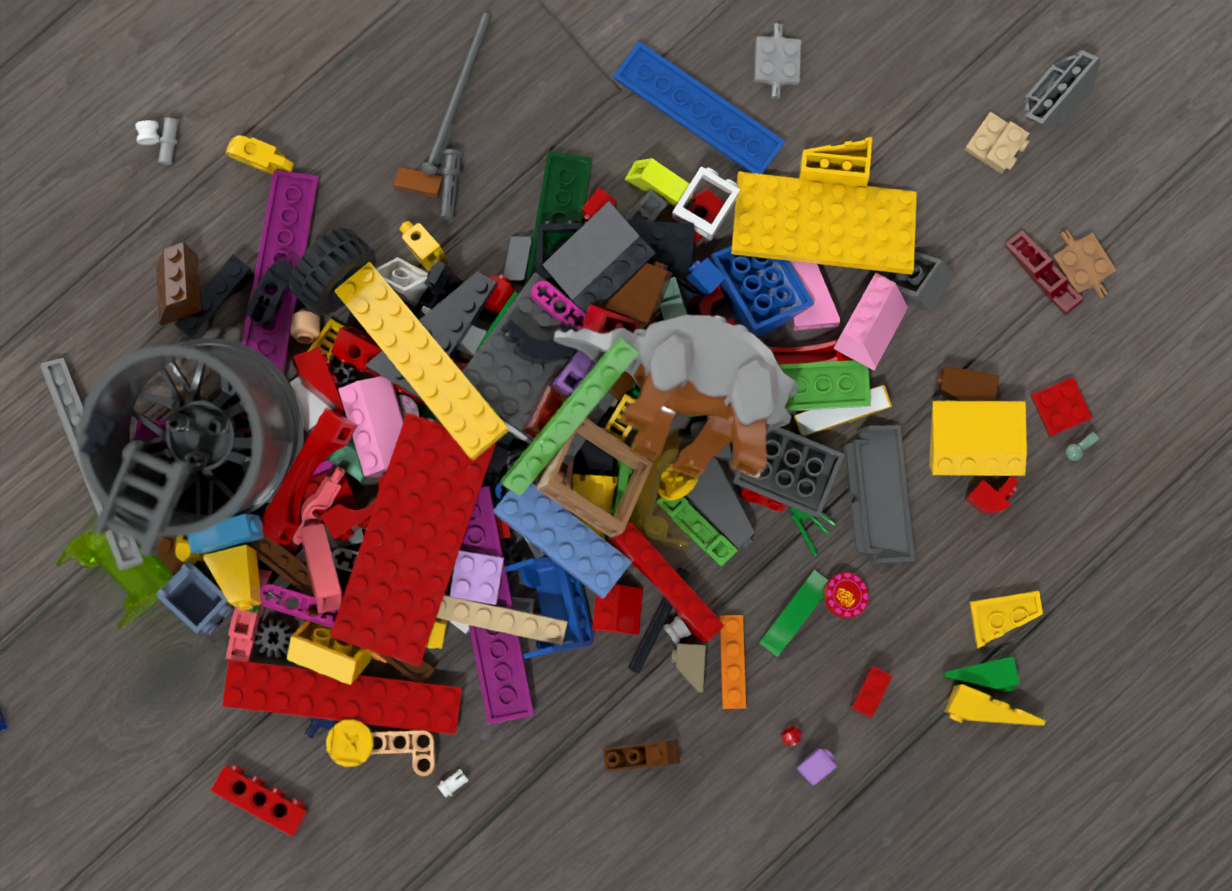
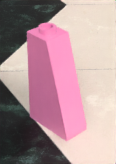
[789,261,840,331]

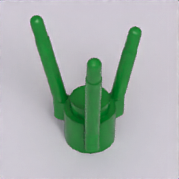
[790,507,836,557]

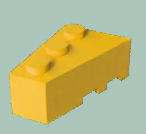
[799,137,872,188]

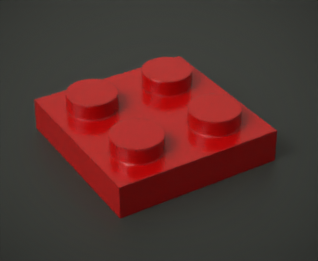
[1030,377,1092,437]

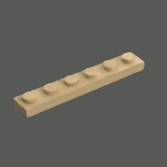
[437,595,568,645]

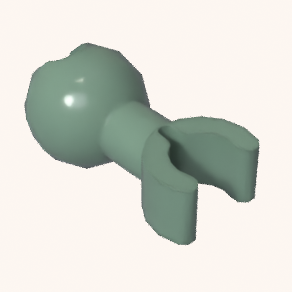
[1065,432,1099,461]

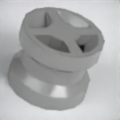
[663,616,691,645]

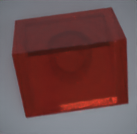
[521,386,567,438]

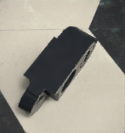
[247,260,293,327]

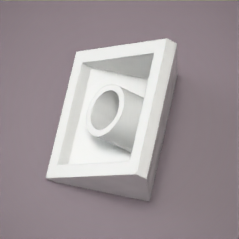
[376,257,428,306]

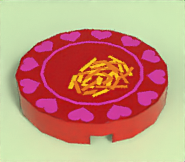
[823,572,869,618]

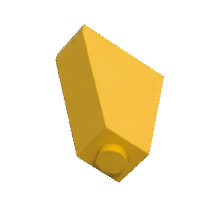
[204,545,261,610]

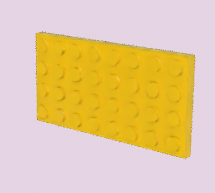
[731,172,917,274]

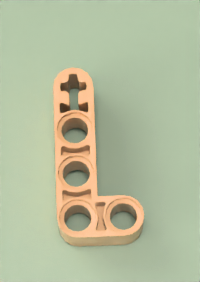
[371,731,436,776]

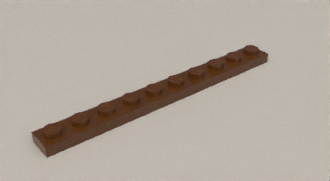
[245,534,435,683]

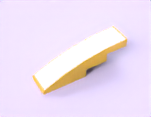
[794,385,892,437]

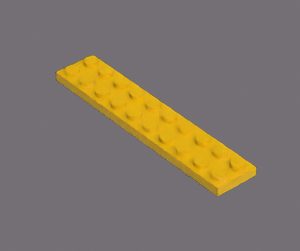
[334,261,509,460]

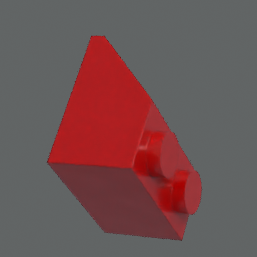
[303,467,360,524]
[592,584,643,635]

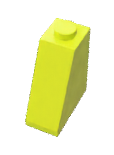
[625,158,693,207]

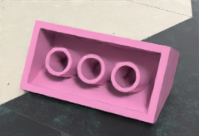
[834,273,908,370]
[339,376,404,477]

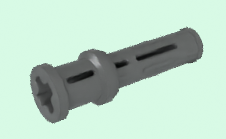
[439,150,464,220]

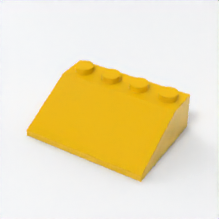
[929,401,1027,476]

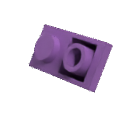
[796,749,837,786]

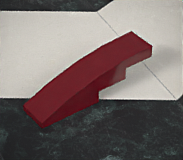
[1005,230,1083,316]

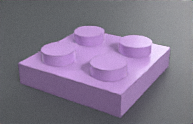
[450,550,504,605]

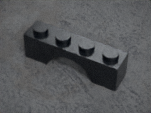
[175,254,255,340]

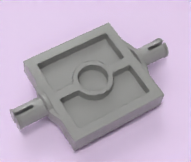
[754,23,801,99]

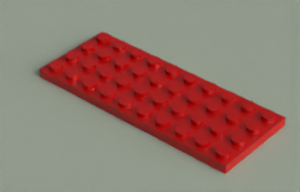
[330,413,496,667]

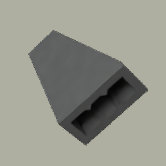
[685,458,755,550]

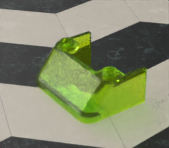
[56,527,174,630]

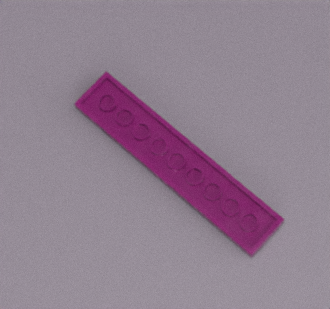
[242,170,319,374]
[460,486,535,724]

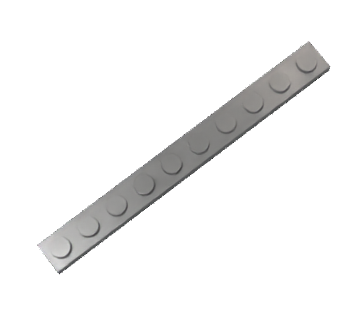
[41,358,143,571]

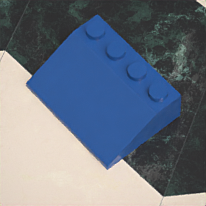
[709,246,814,338]

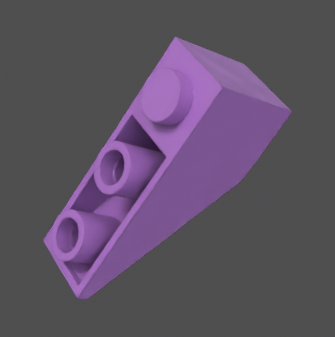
[550,349,596,399]

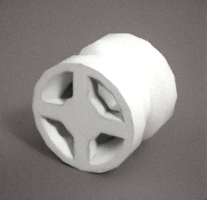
[135,121,159,145]

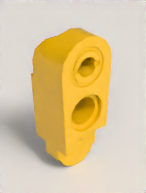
[225,135,295,175]

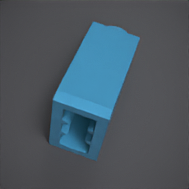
[187,514,264,554]

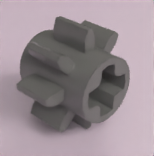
[332,363,357,389]

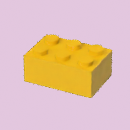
[287,615,372,685]

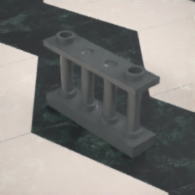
[95,441,192,556]

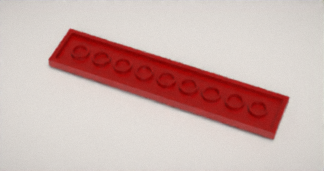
[222,660,462,735]

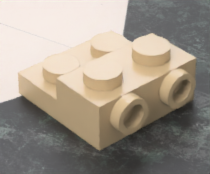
[964,112,1030,174]

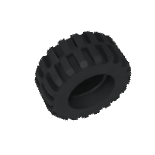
[289,228,376,315]

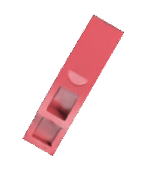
[226,568,272,662]

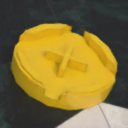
[656,463,699,501]
[326,720,374,767]

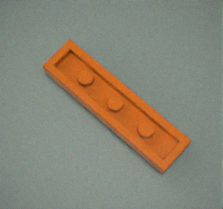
[720,615,746,709]

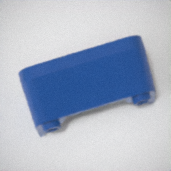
[504,557,594,659]

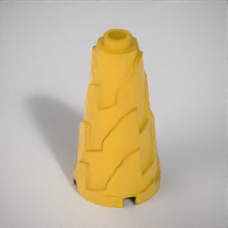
[572,474,618,539]

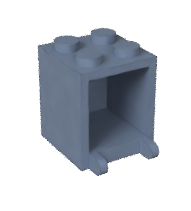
[156,561,235,636]

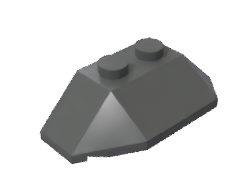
[1025,50,1100,126]

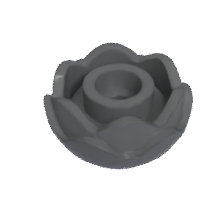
[481,470,501,493]

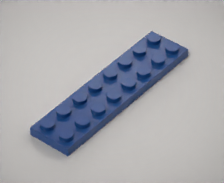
[613,41,785,174]

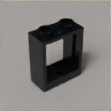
[537,220,583,283]

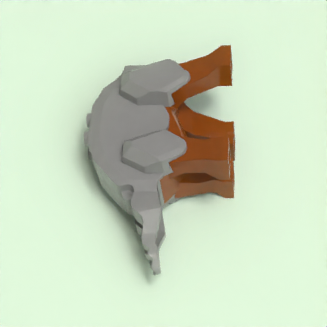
[554,315,799,479]

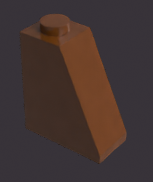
[606,261,673,325]
[936,366,999,401]

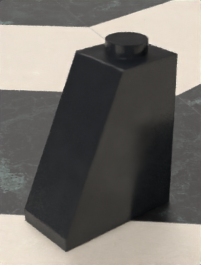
[580,415,614,476]

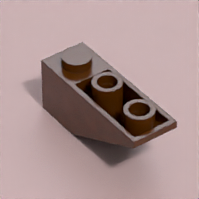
[603,740,680,772]

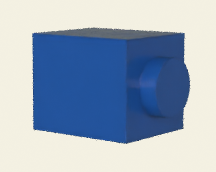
[686,258,726,297]

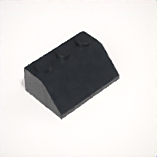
[628,220,694,274]

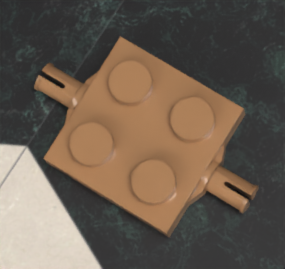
[1052,229,1117,299]

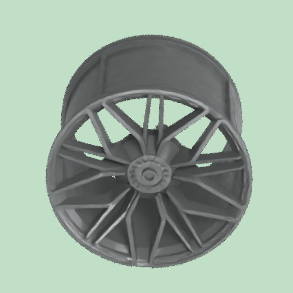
[78,338,305,536]

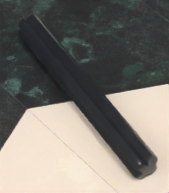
[628,568,690,674]

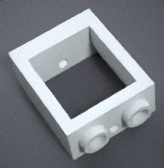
[672,167,740,241]

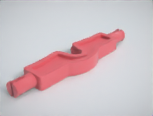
[287,467,345,553]

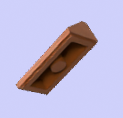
[393,167,443,198]

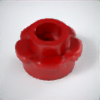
[780,726,803,746]

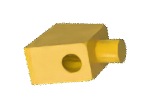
[399,221,448,272]

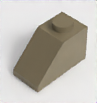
[671,644,705,693]

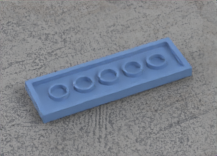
[493,483,632,599]

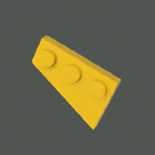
[969,591,1043,648]

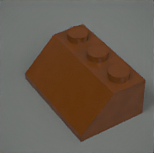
[156,242,201,326]

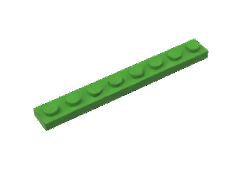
[500,336,640,496]

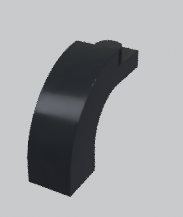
[424,261,486,319]
[501,319,579,364]

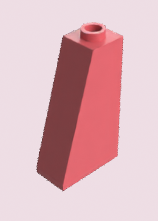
[300,523,341,614]

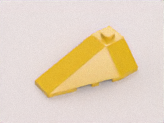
[944,684,1045,726]

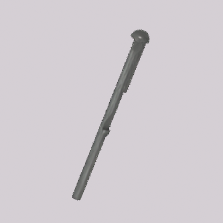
[422,13,491,175]

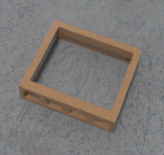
[536,418,653,538]

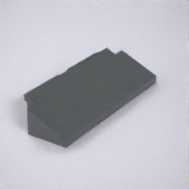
[845,425,915,566]

